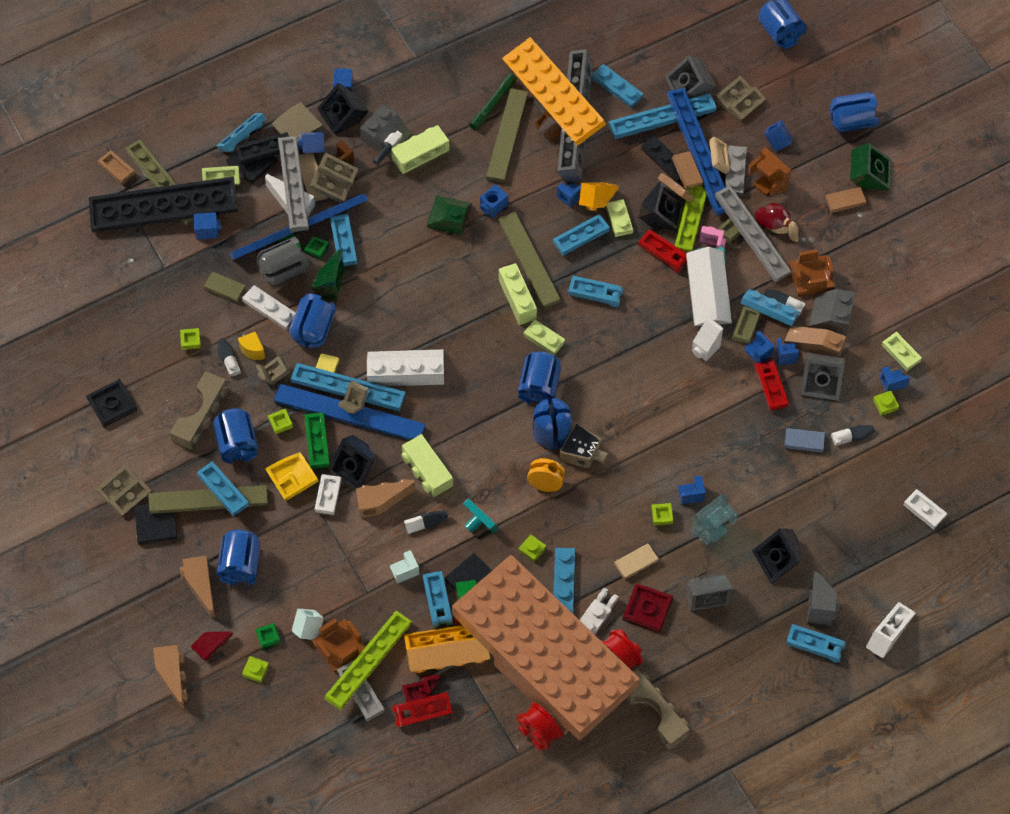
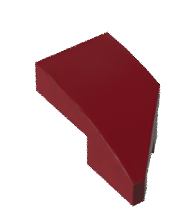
[191,631,234,661]
[401,674,440,703]

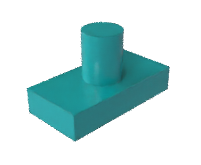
[463,498,499,534]

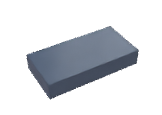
[784,428,825,453]

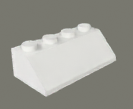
[367,349,444,386]

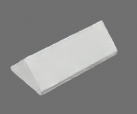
[686,247,732,326]

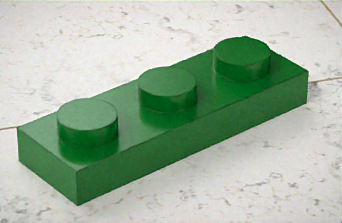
[304,412,330,469]

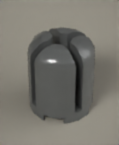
[257,237,310,286]

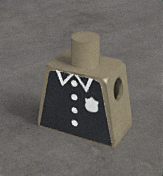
[559,423,608,468]

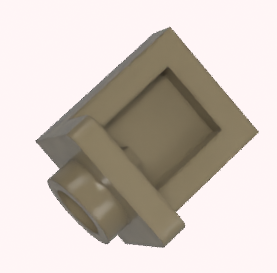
[256,356,290,385]
[338,381,369,414]

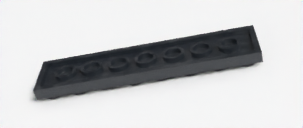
[89,176,238,233]

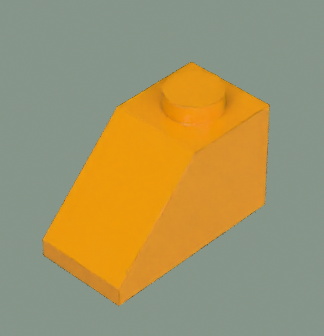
[579,182,619,211]

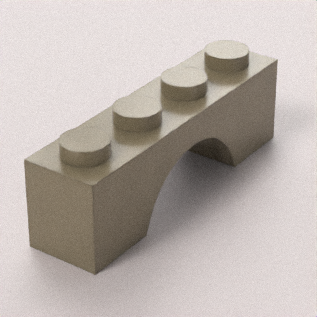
[170,371,228,450]
[626,669,690,751]

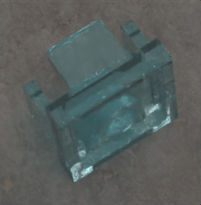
[691,494,738,545]

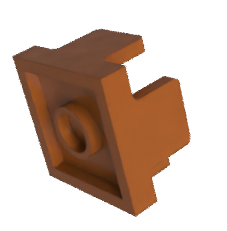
[747,147,791,197]
[788,249,835,297]
[312,618,366,674]

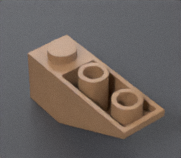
[356,479,415,518]
[153,645,188,709]

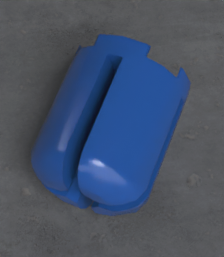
[759,0,807,49]
[830,91,879,132]
[289,294,337,348]
[518,352,562,405]
[533,398,572,450]
[213,408,258,464]
[216,529,261,585]

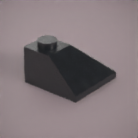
[317,83,369,134]
[638,182,686,232]
[327,435,375,490]
[752,528,802,584]

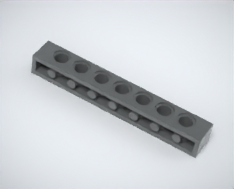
[557,49,593,183]

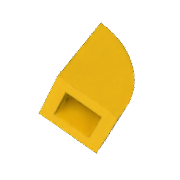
[238,332,266,360]

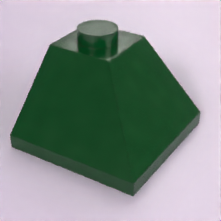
[427,195,471,235]
[312,249,344,301]

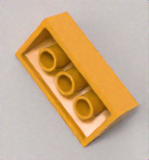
[404,625,490,673]

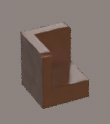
[535,111,562,142]
[333,140,355,164]

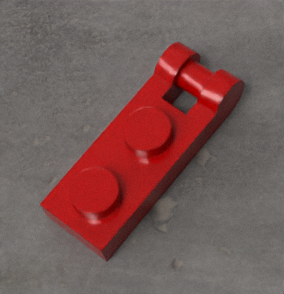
[638,229,687,273]
[754,360,789,411]
[392,692,452,727]

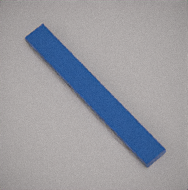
[667,88,726,216]
[229,194,368,260]
[274,384,425,441]

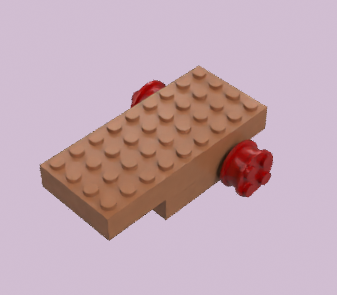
[452,555,643,751]

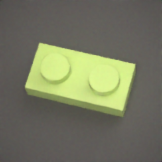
[202,166,240,186]
[606,199,633,237]
[524,320,565,356]
[882,332,922,372]

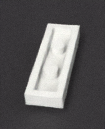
[242,285,295,331]

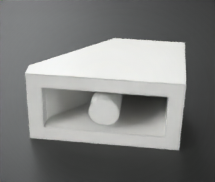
[692,317,723,361]

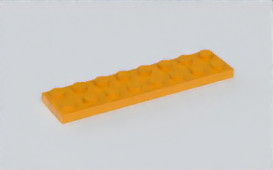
[502,37,606,146]

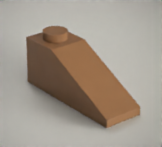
[784,326,846,357]
[180,556,215,618]

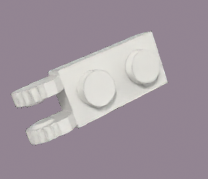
[580,588,619,635]

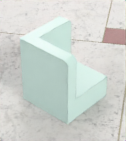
[390,550,419,584]
[292,609,324,640]

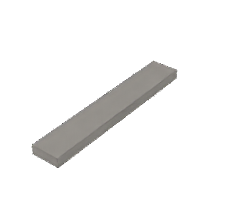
[278,136,309,232]
[715,185,792,283]

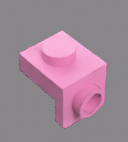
[700,226,726,249]

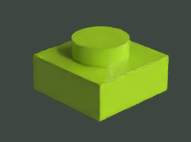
[180,328,201,350]
[873,391,899,416]
[268,409,293,435]
[651,503,673,526]
[518,534,546,563]
[242,656,269,683]

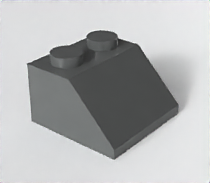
[665,55,716,99]
[360,104,412,158]
[809,289,855,336]
[801,353,845,401]
[807,571,840,627]
[685,574,732,611]

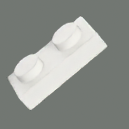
[315,474,342,515]
[903,489,947,530]

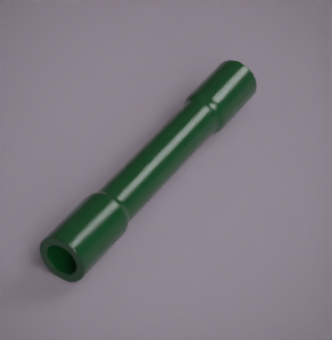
[469,73,517,131]

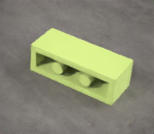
[391,125,449,174]
[499,263,537,325]
[401,434,453,498]

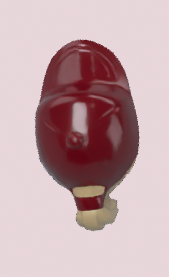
[755,203,798,242]

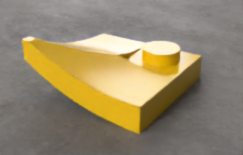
[265,452,319,502]

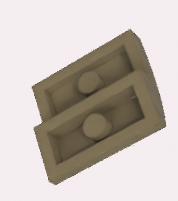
[714,75,766,121]
[272,102,324,145]
[309,153,358,203]
[95,464,152,516]

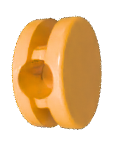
[527,458,565,492]

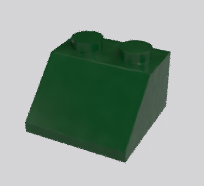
[850,143,891,191]

